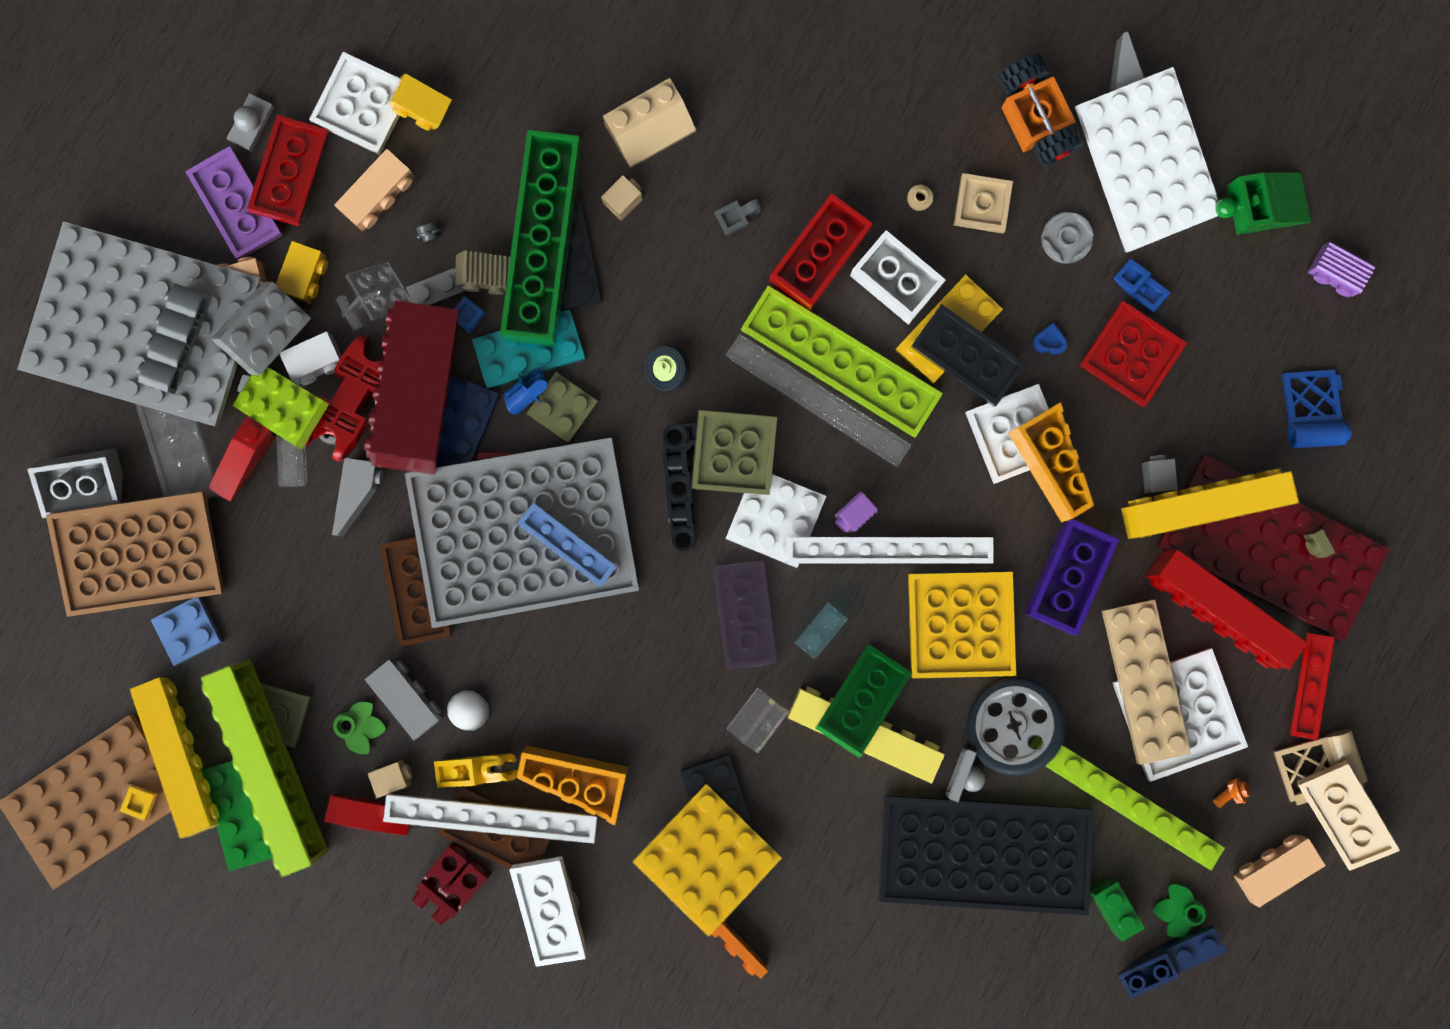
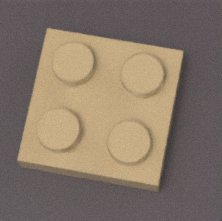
[953,173,1013,233]

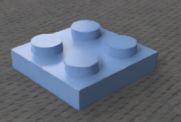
[151,597,223,666]

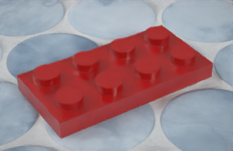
[247,115,329,227]

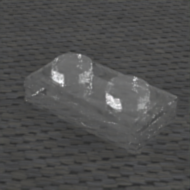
[276,436,307,488]

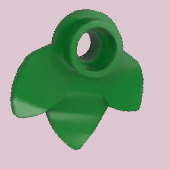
[1153,884,1206,938]

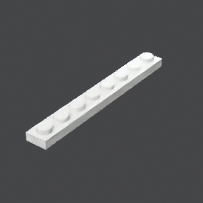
[786,537,993,563]
[383,794,598,843]

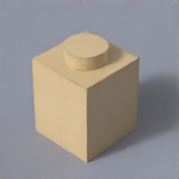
[601,175,642,221]
[368,760,413,798]

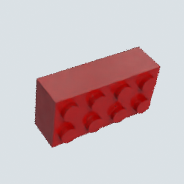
[769,193,873,311]

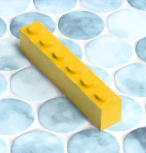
[130,677,220,838]

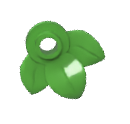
[333,702,386,754]

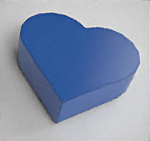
[1032,323,1067,355]

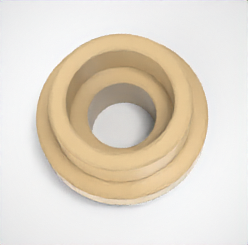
[907,185,933,211]

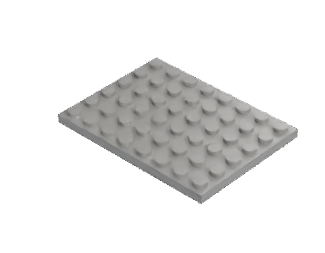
[17,221,263,427]
[405,438,639,628]

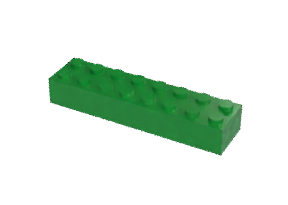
[500,130,582,346]

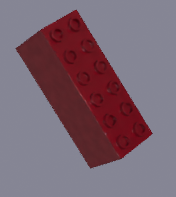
[365,300,458,475]

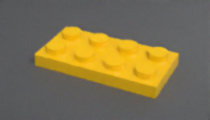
[895,275,1003,385]

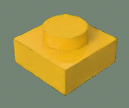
[120,785,158,821]

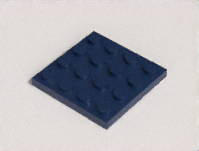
[365,375,500,468]

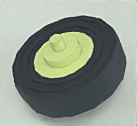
[644,345,690,391]

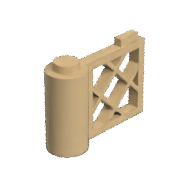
[1273,729,1368,805]

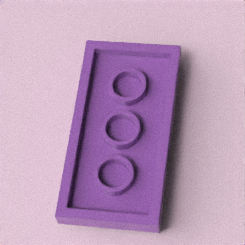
[185,146,283,260]

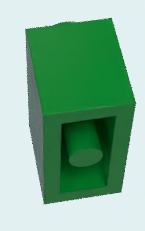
[1090,876,1145,942]

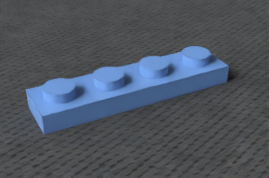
[517,503,617,587]

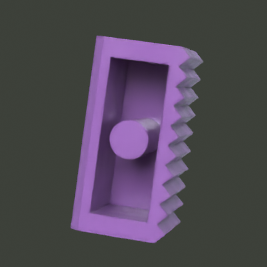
[1308,241,1376,297]
[834,492,877,533]

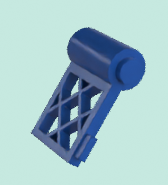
[1282,370,1351,449]

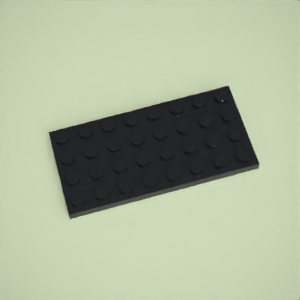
[879,795,1094,915]

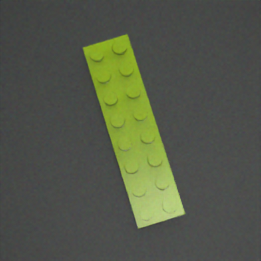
[741,286,943,438]

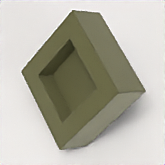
[1304,529,1335,558]

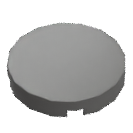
[1041,212,1094,264]

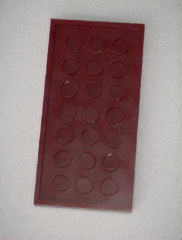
[1156,455,1389,641]

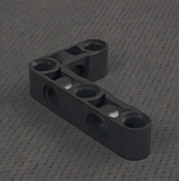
[663,422,697,552]

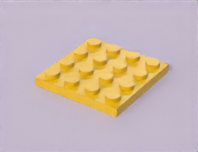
[908,572,1016,678]
[633,784,782,937]

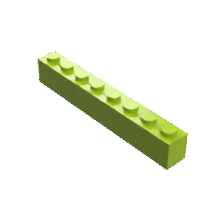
[1030,735,1225,871]

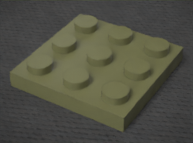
[691,410,777,495]

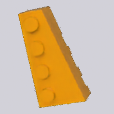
[1008,402,1094,522]
[517,745,628,825]

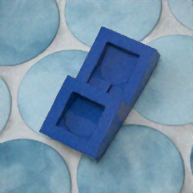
[1114,259,1171,314]

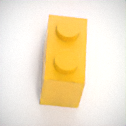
[388,73,452,131]
[276,241,328,304]

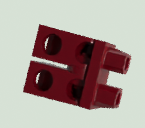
[412,842,492,925]

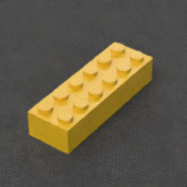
[1121,469,1299,539]

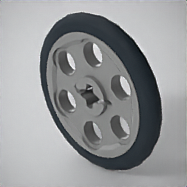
[967,677,1066,776]

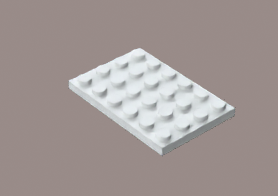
[1075,67,1218,252]

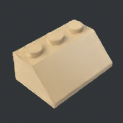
[603,78,696,168]

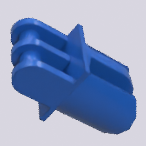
[504,368,547,414]

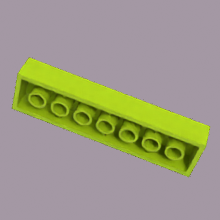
[201,659,329,877]

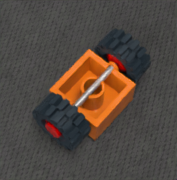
[998,53,1084,167]

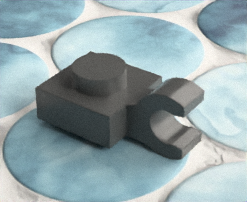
[714,199,761,237]

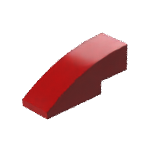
[324,793,410,836]

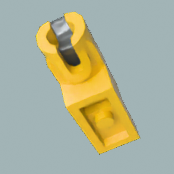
[434,753,518,788]

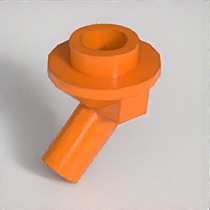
[1213,778,1250,808]

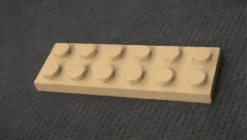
[1102,600,1191,765]

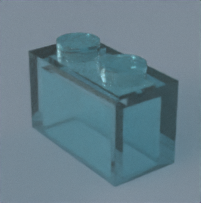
[794,602,848,659]

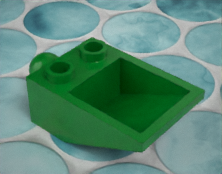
[1215,173,1311,235]

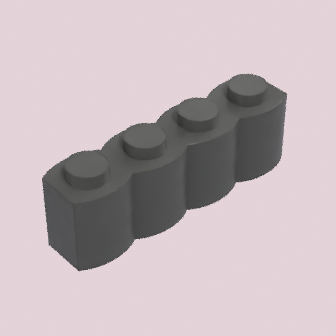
[137,283,211,395]

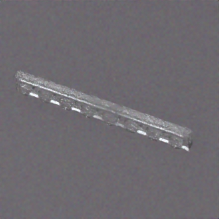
[726,334,912,467]

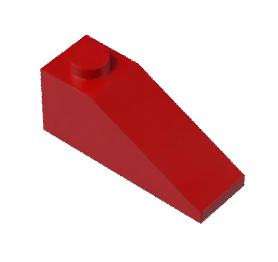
[208,417,275,503]

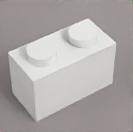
[279,331,342,386]

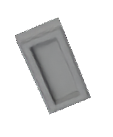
[226,94,274,152]
[945,747,986,802]

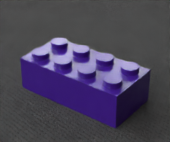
[1024,519,1119,636]

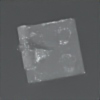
[335,262,412,331]

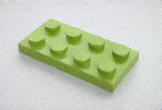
[233,367,329,449]

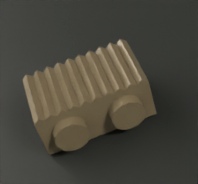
[455,251,510,295]

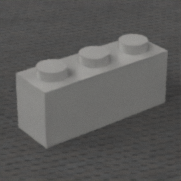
[365,658,443,740]

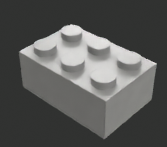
[211,282,311,376]

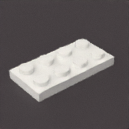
[510,857,588,966]

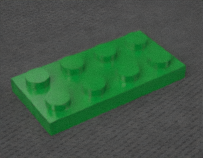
[815,644,912,758]
[202,761,273,871]

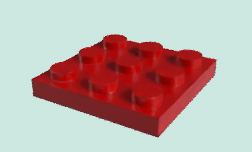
[1079,301,1187,408]

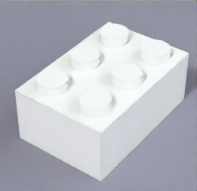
[850,230,945,325]

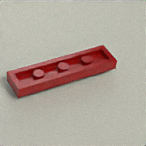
[1290,633,1335,741]

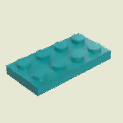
[472,309,586,389]

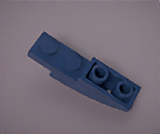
[1118,925,1227,998]

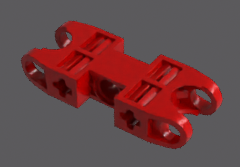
[305,334,385,462]

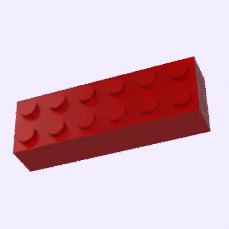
[1145,550,1308,670]

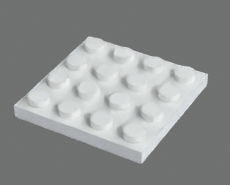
[1112,648,1248,782]

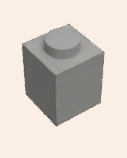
[1142,455,1178,494]

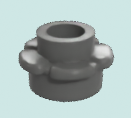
[416,222,441,242]

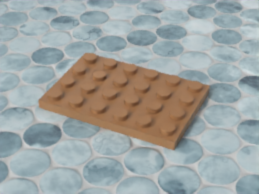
[46,491,225,617]
[0,714,171,890]

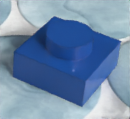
[454,296,486,333]

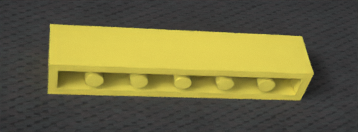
[787,686,944,784]

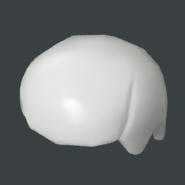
[447,690,489,731]

